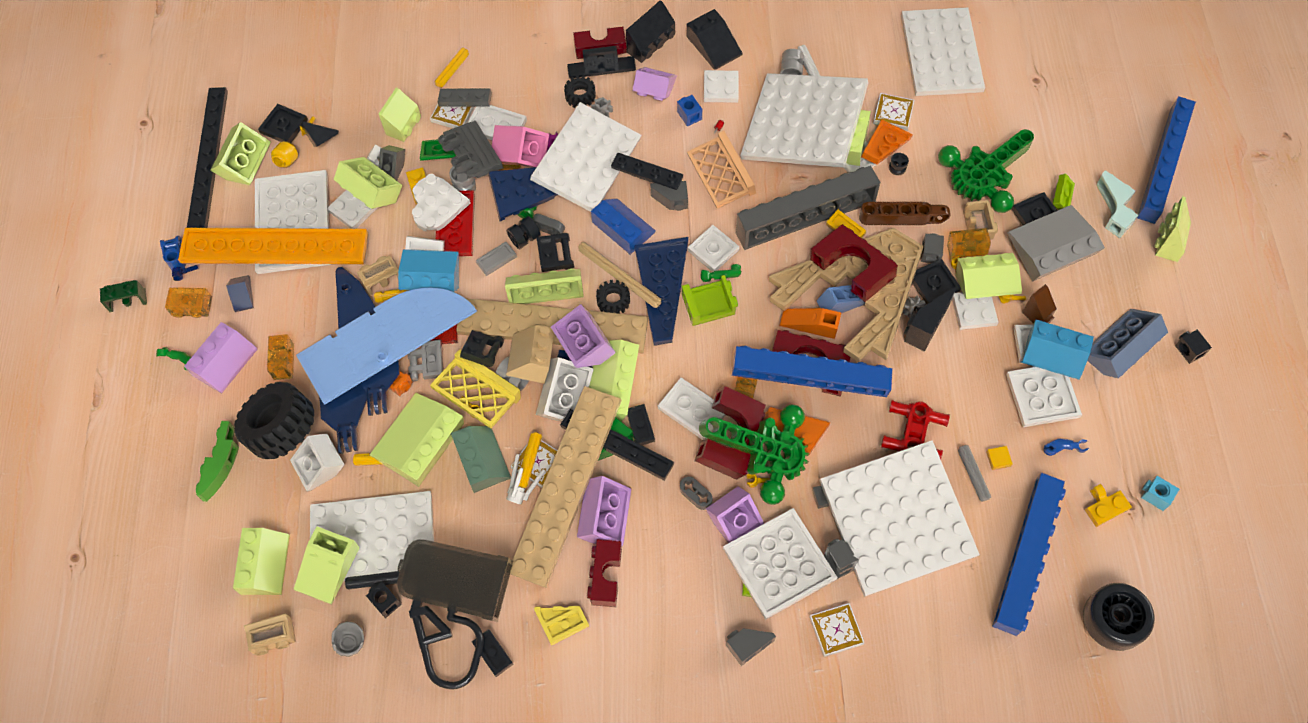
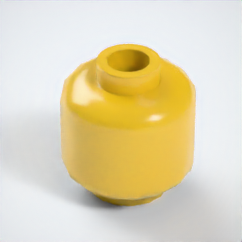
[271,141,298,168]

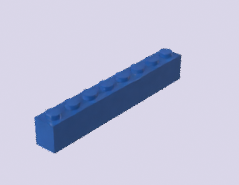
[1137,96,1196,224]
[732,346,892,398]
[992,473,1066,636]

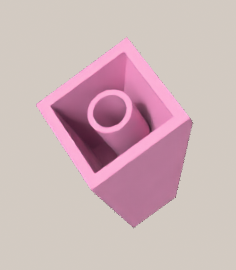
[492,125,549,168]

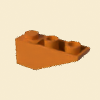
[780,308,841,339]

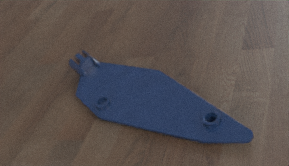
[335,267,400,416]
[319,384,367,454]

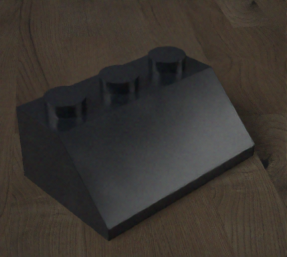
[626,0,676,63]

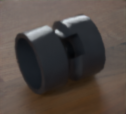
[506,216,541,250]

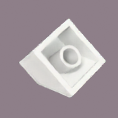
[290,434,344,492]

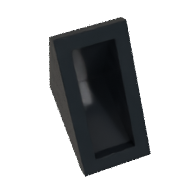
[300,121,339,147]

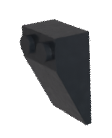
[687,9,743,70]
[904,288,956,352]

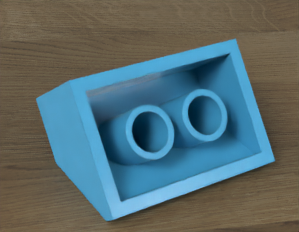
[398,249,459,292]
[1022,320,1094,380]

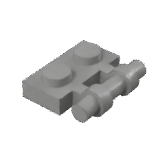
[407,340,443,382]

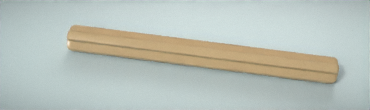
[578,242,661,308]

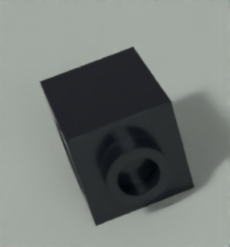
[1175,329,1212,364]
[366,582,402,619]

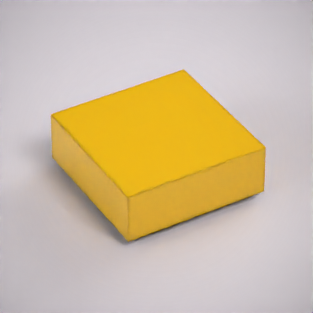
[986,446,1013,470]

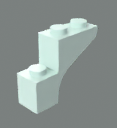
[1097,170,1138,238]

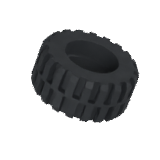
[234,382,314,459]

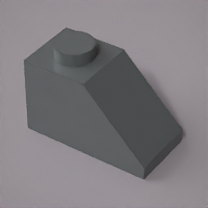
[379,145,405,181]
[650,181,688,211]
[726,628,776,666]

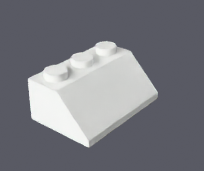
[536,357,593,422]

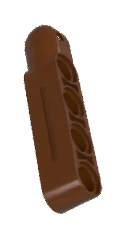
[859,202,951,225]

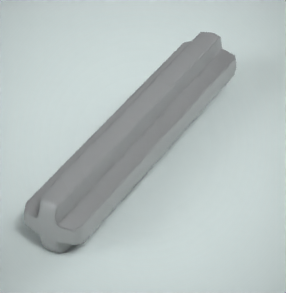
[958,445,991,502]

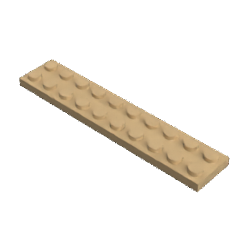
[456,298,648,354]
[507,386,622,588]

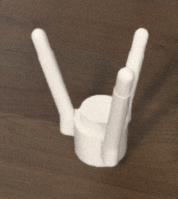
[506,454,545,505]

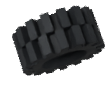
[564,75,596,108]
[596,280,630,314]

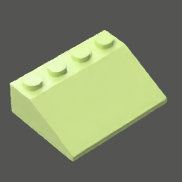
[370,393,464,487]

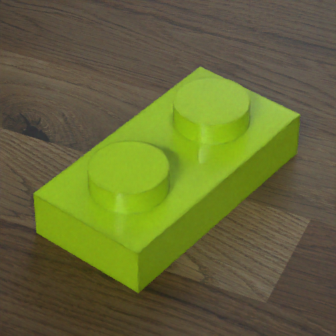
[1053,173,1075,210]

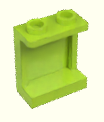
[681,275,738,326]

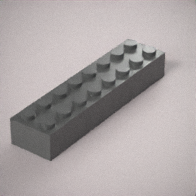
[735,165,881,250]

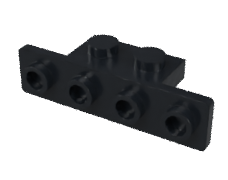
[567,46,636,79]
[611,153,683,190]

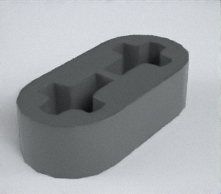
[532,214,565,235]
[680,477,713,510]

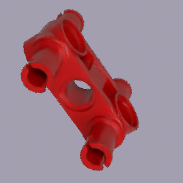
[881,400,950,460]

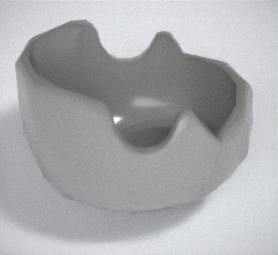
[332,621,364,657]

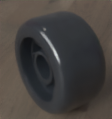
[1083,583,1155,651]

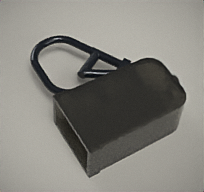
[397,539,513,690]

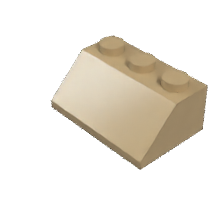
[506,325,554,384]

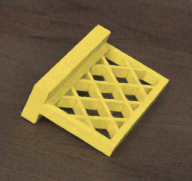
[430,349,521,428]

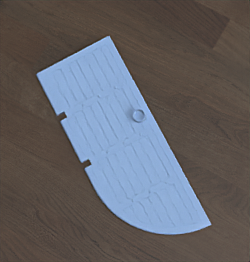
[296,288,477,405]

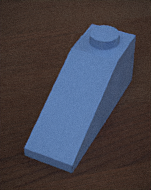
[817,285,865,313]

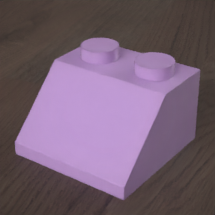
[632,67,677,101]
[706,486,764,543]

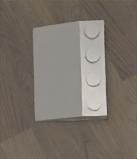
[1007,205,1105,282]

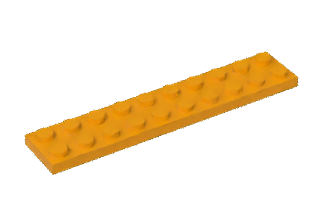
[178,228,368,264]

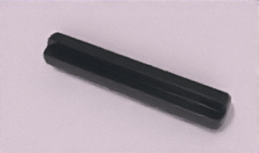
[345,570,407,590]

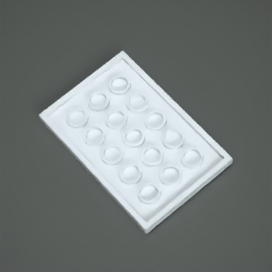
[901,7,985,96]
[530,102,642,212]
[255,170,331,274]
[310,491,435,581]

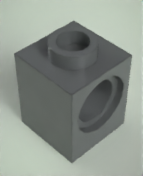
[921,233,944,263]

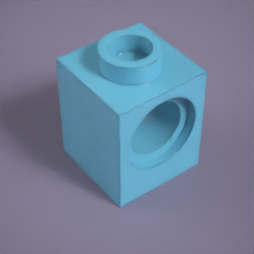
[1141,476,1180,511]

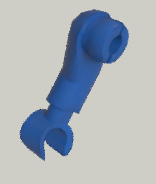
[1044,438,1089,456]

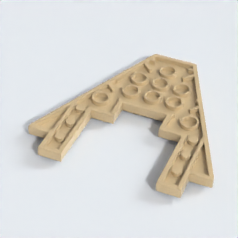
[769,228,923,362]

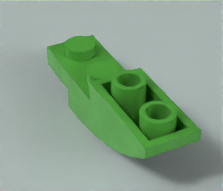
[196,421,239,502]

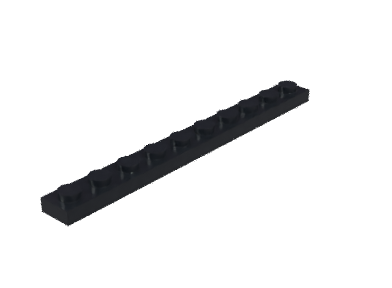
[187,87,228,228]

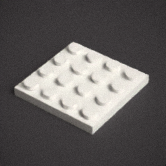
[723,508,838,620]

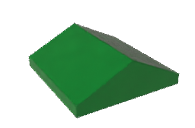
[420,139,456,161]

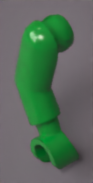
[701,264,742,282]
[156,347,191,371]

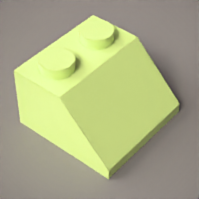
[379,88,421,142]

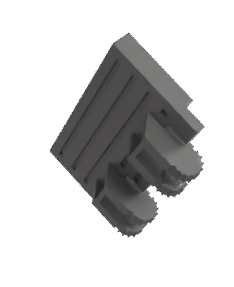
[438,120,503,179]

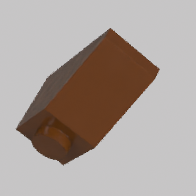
[1022,284,1057,324]

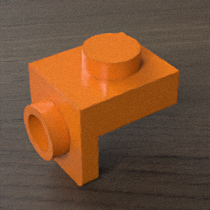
[389,371,413,397]

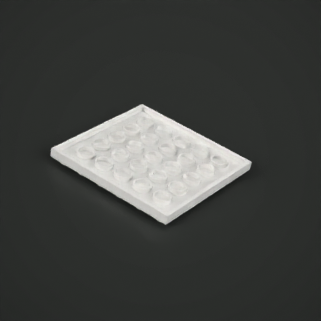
[740,73,868,168]
[819,440,980,597]

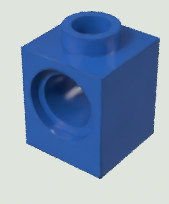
[677,95,703,127]

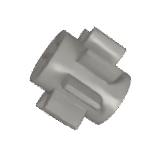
[591,97,613,117]
[903,295,926,318]

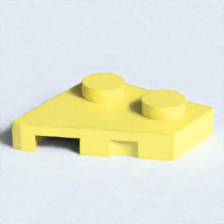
[534,606,589,646]

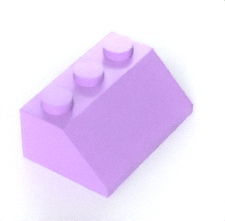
[551,304,616,368]
[184,322,258,394]
[577,476,631,546]

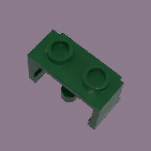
[100,280,147,312]

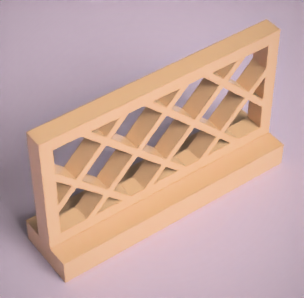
[687,130,756,209]

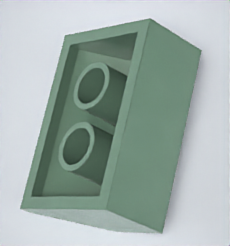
[451,426,511,493]

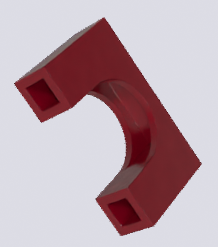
[810,224,898,302]
[772,330,851,397]
[695,386,766,480]

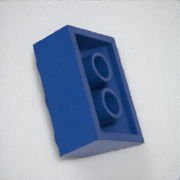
[591,199,656,255]

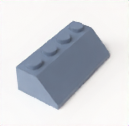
[1087,309,1168,378]

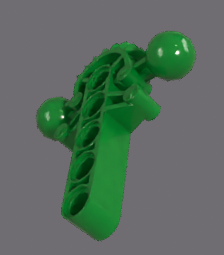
[938,129,1034,213]
[699,404,809,505]

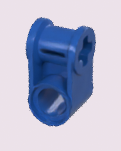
[160,235,186,272]

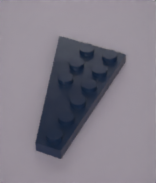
[488,167,558,222]
[635,237,689,346]

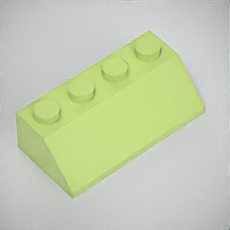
[505,269,584,304]
[589,340,639,421]

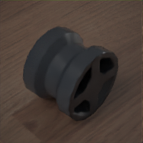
[889,153,909,175]

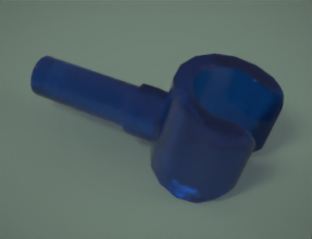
[172,265,199,281]

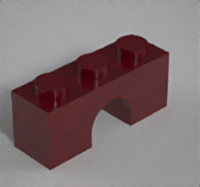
[573,26,627,59]
[587,539,622,607]

